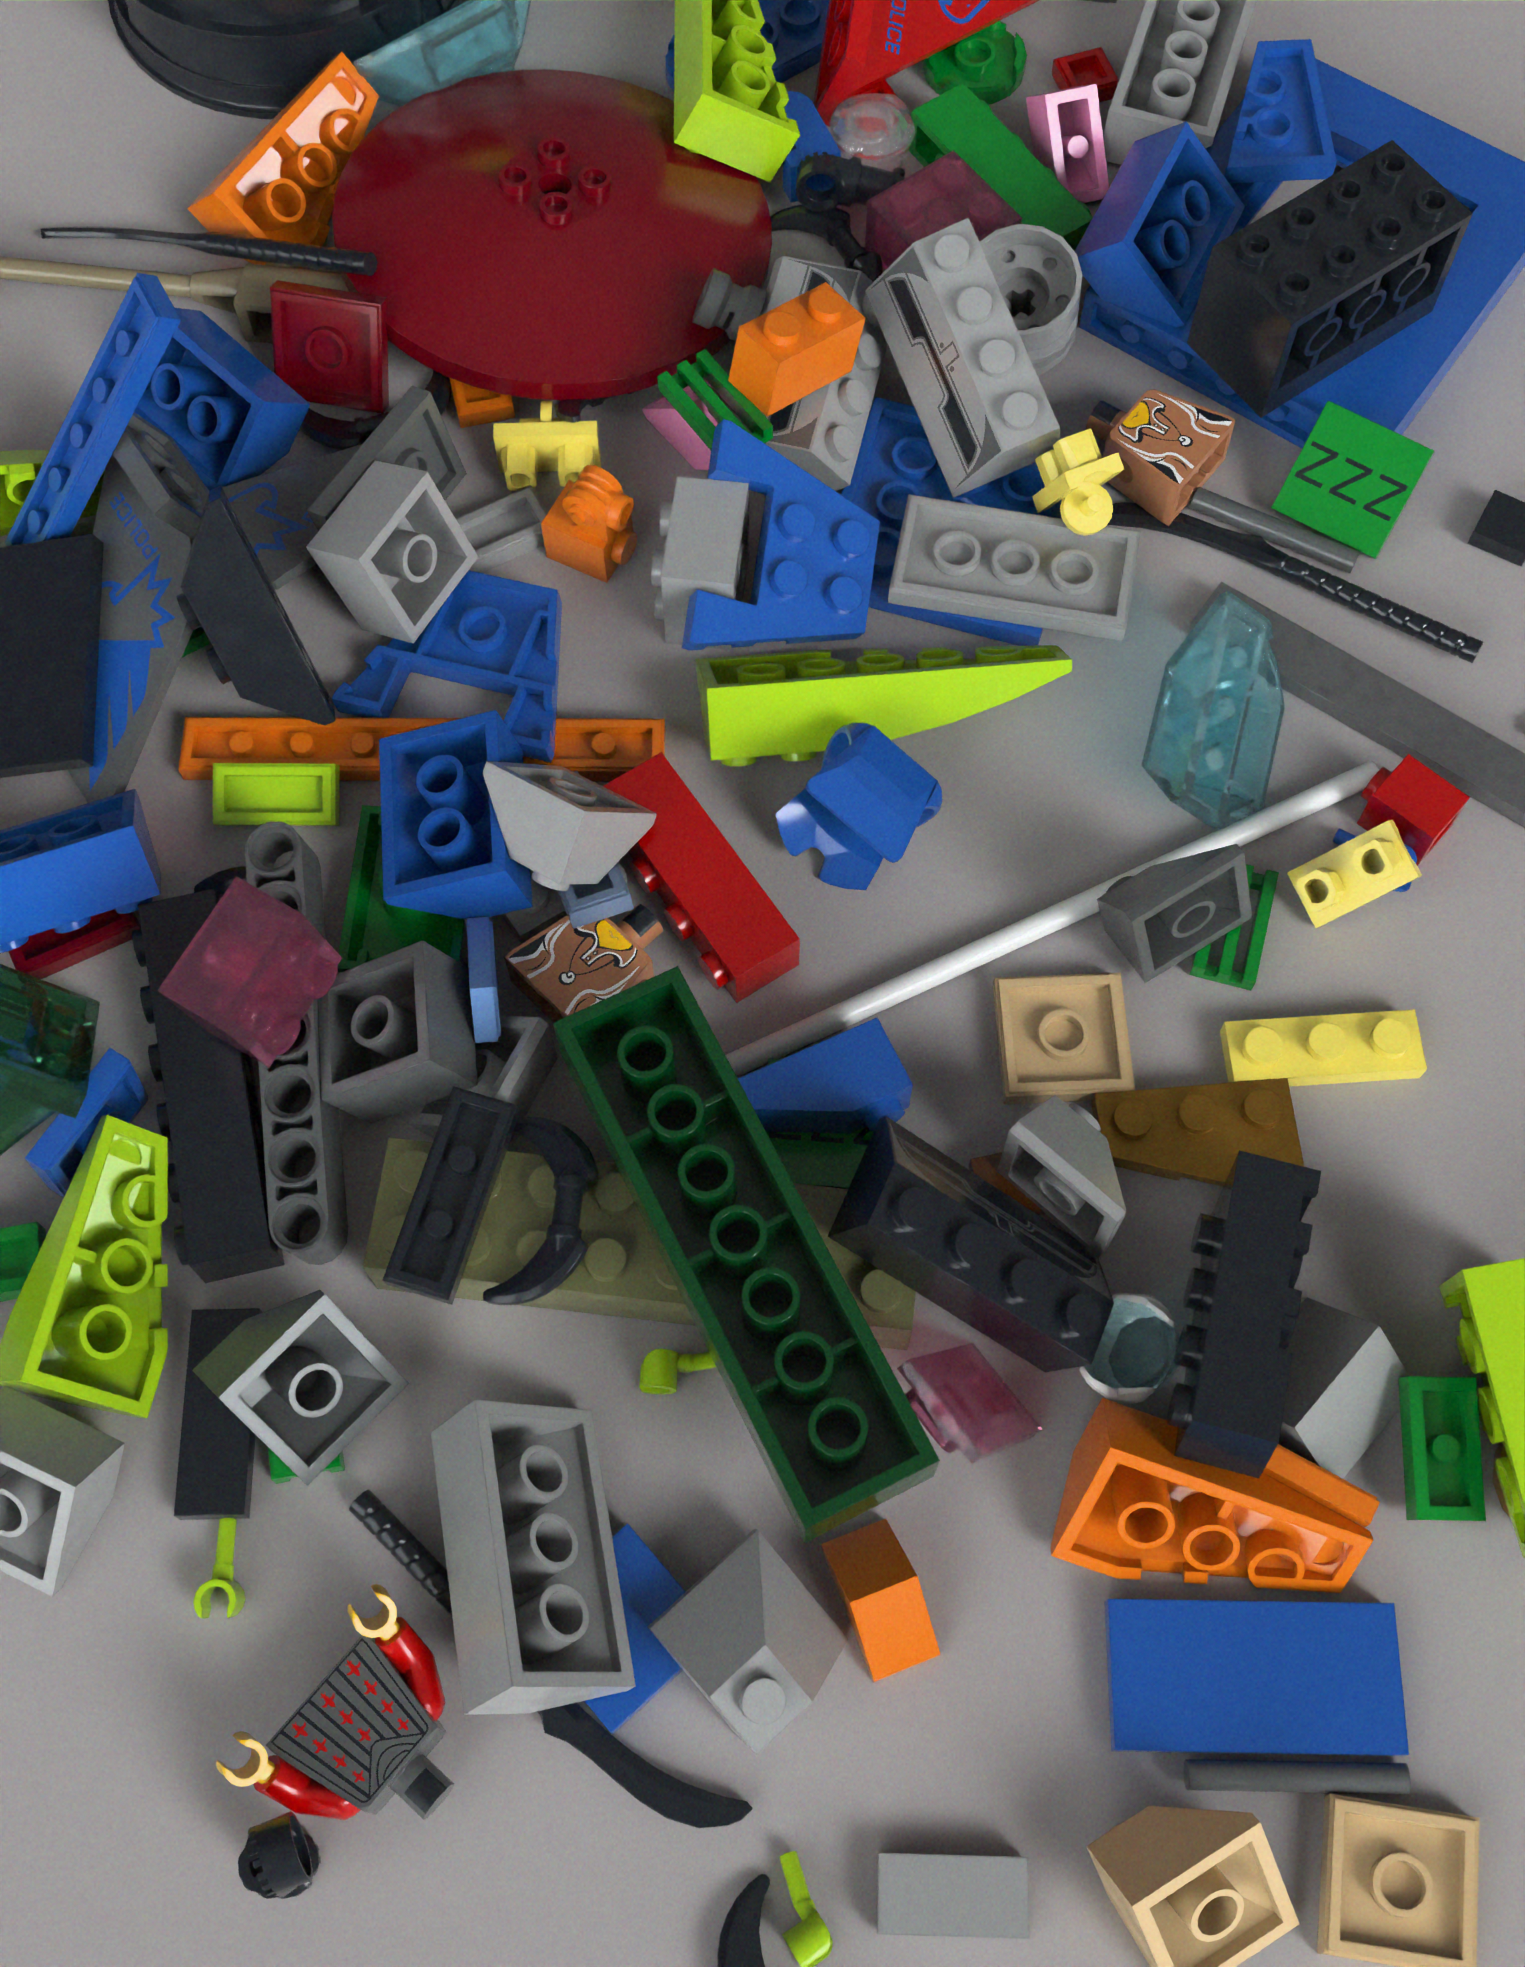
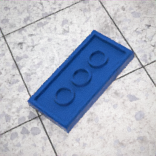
[1104,1599,1409,1757]

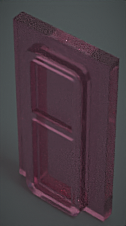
[897,1343,1042,1464]

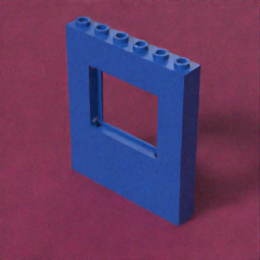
[1079,58,1525,448]

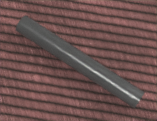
[1190,487,1360,573]
[1183,1759,1411,1794]

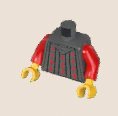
[216,1584,454,1820]

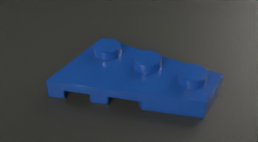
[1224,39,1337,183]

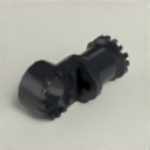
[796,152,905,218]
[238,1811,321,1899]

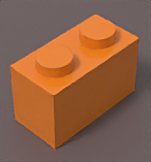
[728,282,866,417]

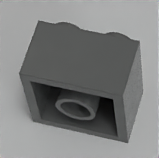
[317,940,478,1123]

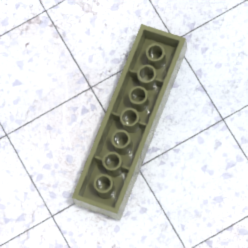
[363,1137,916,1350]

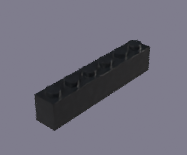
[132,889,284,1284]

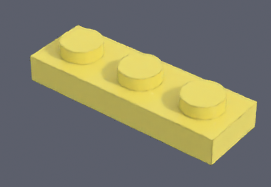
[1220,1009,1427,1087]

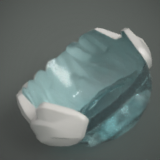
[1079,1293,1179,1405]

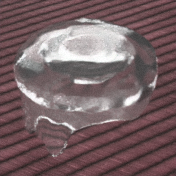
[830,93,915,171]

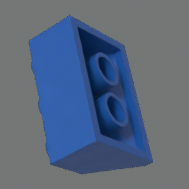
[1075,122,1245,328]
[134,308,311,491]
[379,710,533,920]
[0,789,161,953]

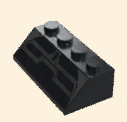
[828,1116,1114,1372]

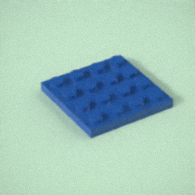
[841,397,1062,646]

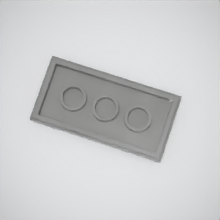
[888,494,1141,641]

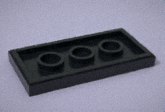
[0,534,104,778]

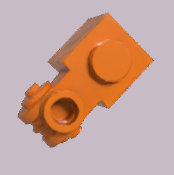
[541,465,637,583]

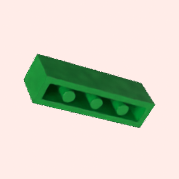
[908,83,1093,251]

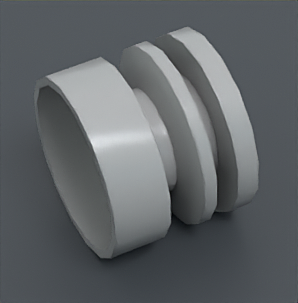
[979,224,1083,376]

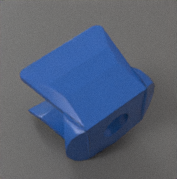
[775,723,943,890]

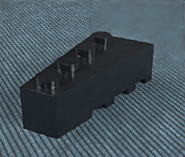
[1167,1150,1321,1478]

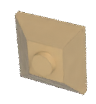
[1087,1806,1299,1967]

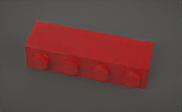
[603,752,800,1003]

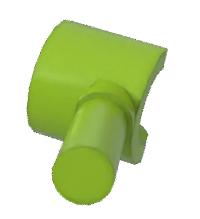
[639,1348,716,1395]
[193,1518,245,1619]
[779,1851,833,1967]

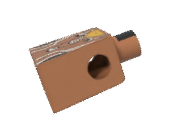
[1086,389,1236,526]
[504,904,663,1023]

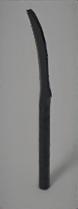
[40,226,377,276]
[1107,502,1484,663]
[349,1490,753,1829]

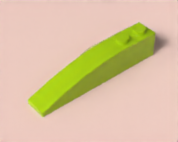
[695,645,1072,766]

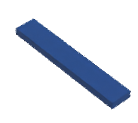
[5,273,181,547]

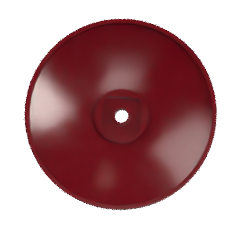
[332,69,772,400]

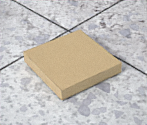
[992,972,1135,1105]
[1317,1794,1479,1967]

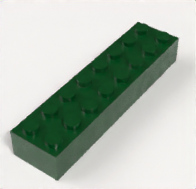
[553,966,940,1543]

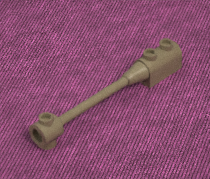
[0,256,348,344]

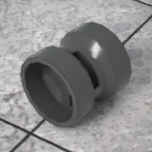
[692,268,766,341]

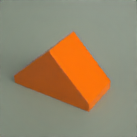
[821,1518,940,1682]

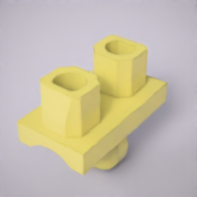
[493,401,601,491]
[1032,428,1125,536]
[1287,819,1422,928]

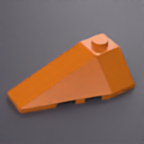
[187,52,379,269]
[1050,1397,1373,1593]

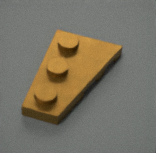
[1091,1078,1311,1203]

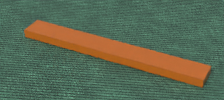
[178,717,666,781]

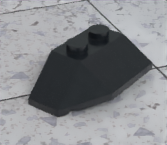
[176,486,336,726]

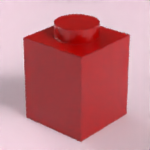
[1357,754,1470,866]

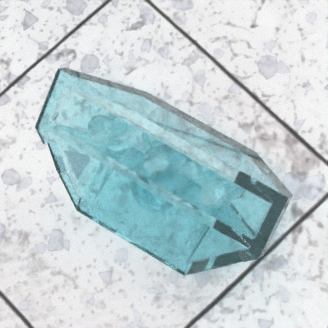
[354,0,531,107]
[1141,591,1285,830]

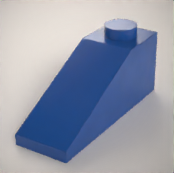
[738,1018,913,1134]

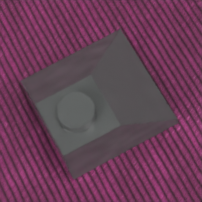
[1097,844,1252,983]
[192,1290,409,1486]

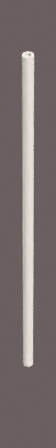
[725,761,1379,1077]

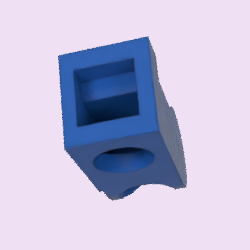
[783,91,841,203]

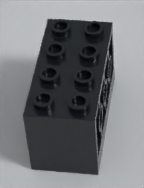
[1187,140,1473,418]

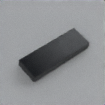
[383,1086,521,1305]
[174,1308,263,1520]

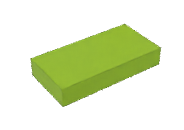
[213,763,340,826]

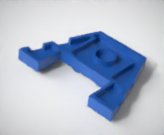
[682,419,880,651]
[332,570,562,763]

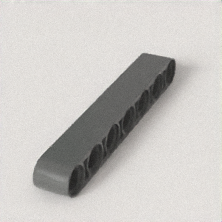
[245,822,348,1265]

